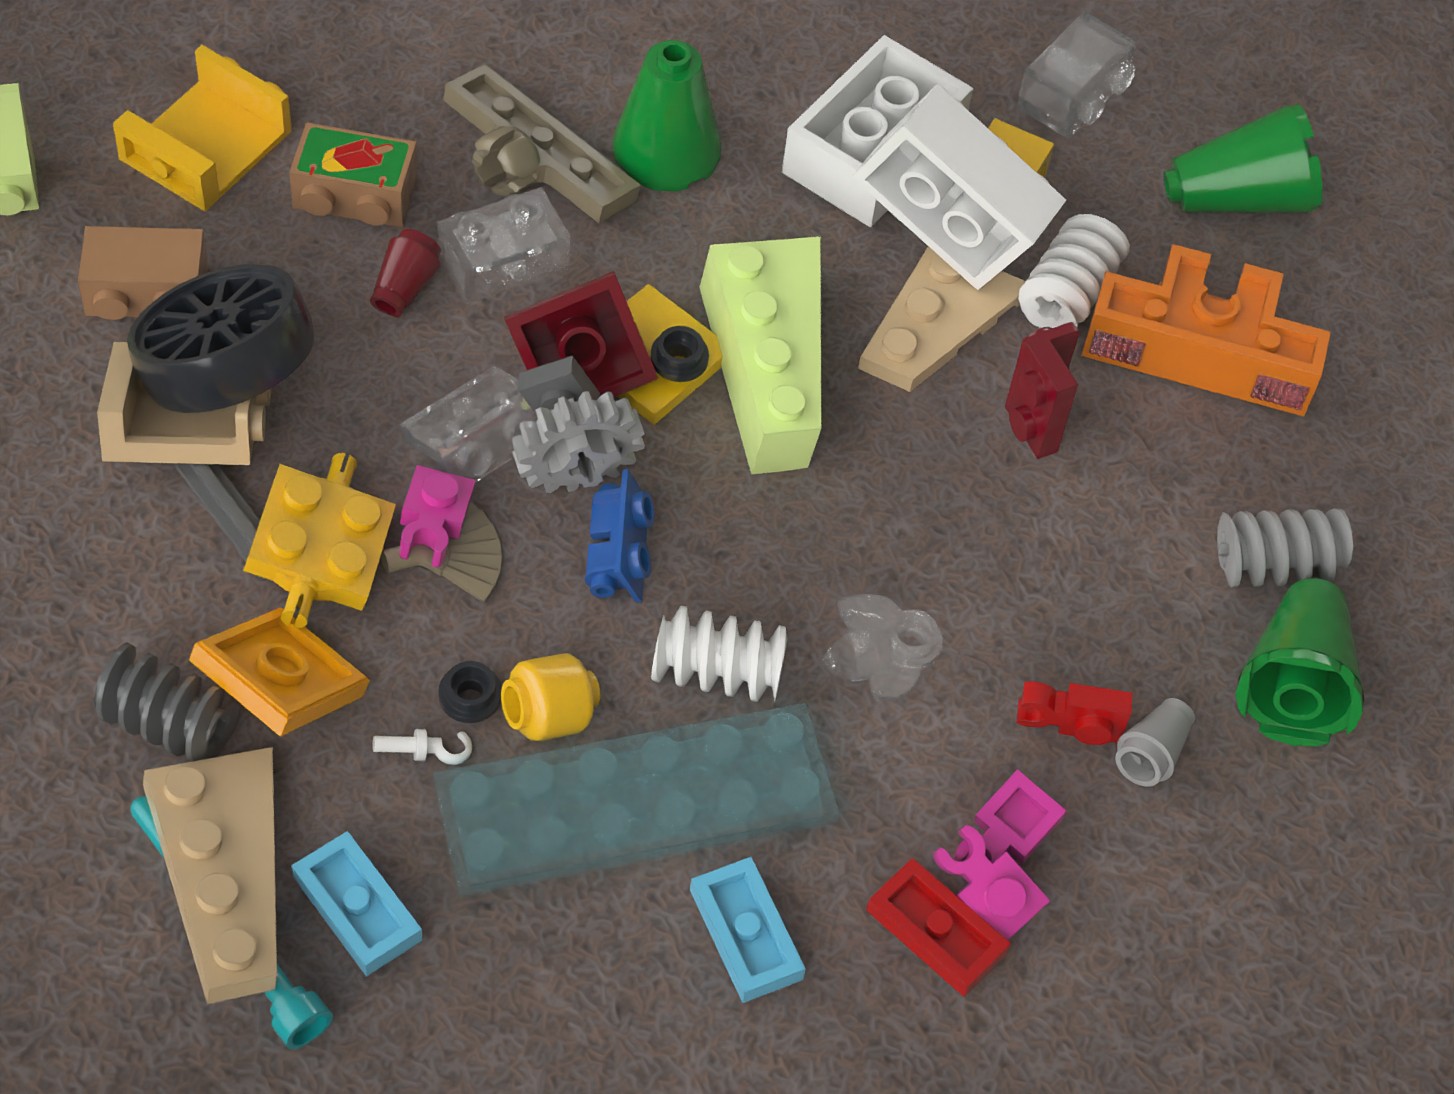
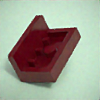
[1005,322,1080,459]

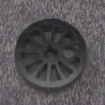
[127,264,315,413]

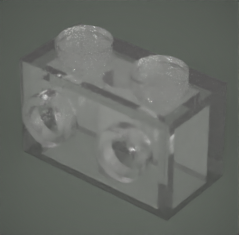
[1016,11,1138,139]
[437,187,570,306]

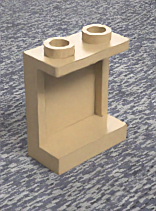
[97,342,271,465]

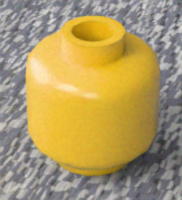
[501,653,600,741]

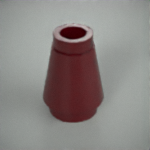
[370,229,442,317]

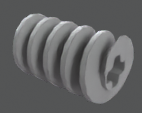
[1217,508,1353,588]

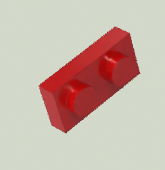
[866,858,1011,997]

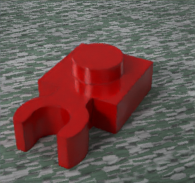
[1016,681,1133,745]

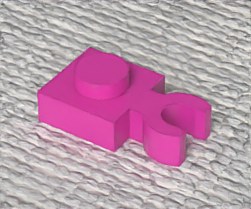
[399,465,476,568]
[954,769,1067,864]
[932,825,1050,940]

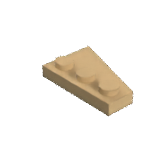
[858,246,1025,392]

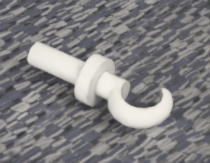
[373,729,473,765]

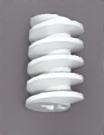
[1018,214,1130,328]
[651,606,787,702]

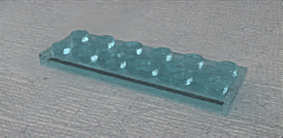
[433,703,839,898]

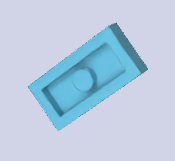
[291,831,422,977]
[690,857,806,1003]

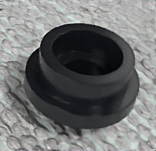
[650,326,709,382]
[438,661,502,723]

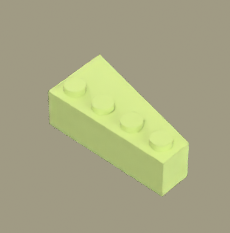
[699,237,821,474]

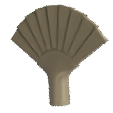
[381,502,503,603]

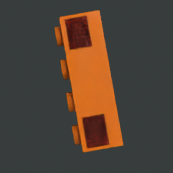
[1081,244,1331,417]

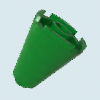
[612,40,721,192]
[1163,104,1323,213]
[1235,578,1364,746]

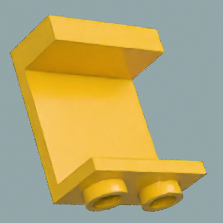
[113,45,292,212]

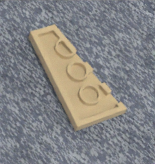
[143,747,277,1004]

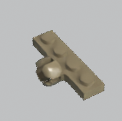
[443,64,641,223]

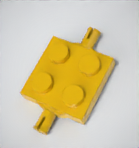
[243,453,396,628]

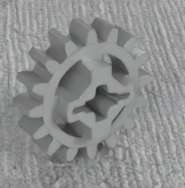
[512,391,645,493]

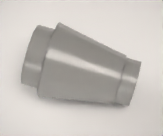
[1115,698,1195,787]

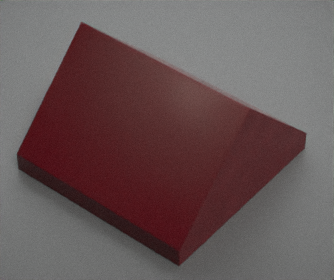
[504,271,659,397]

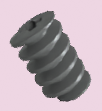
[94,642,241,762]

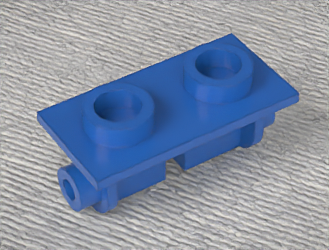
[585,469,655,603]

